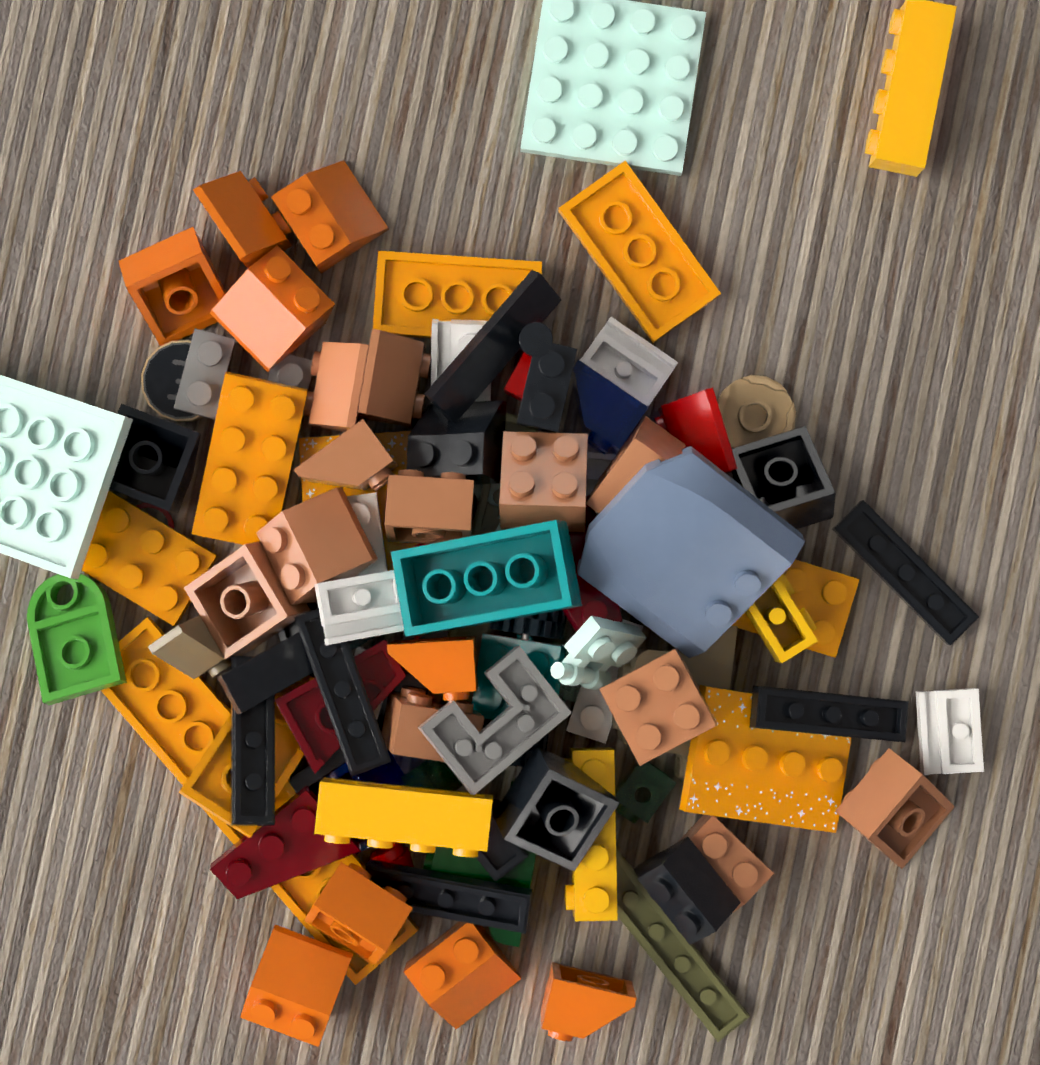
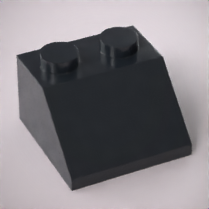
[406,400,506,484]
[109,403,201,513]
[732,426,836,529]
[493,746,620,871]
[634,837,741,945]

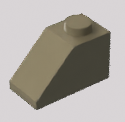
[147,615,231,679]

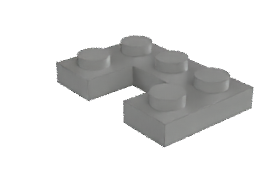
[173,328,312,420]
[418,646,572,795]

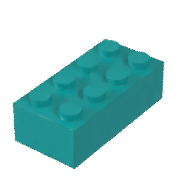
[391,520,582,637]

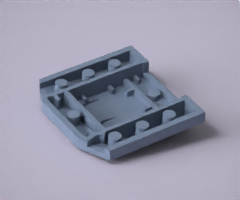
[577,446,805,658]

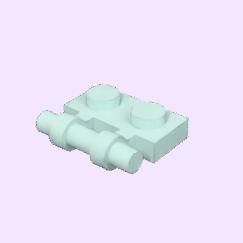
[550,616,647,690]

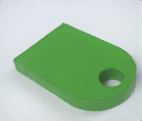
[27,574,127,705]

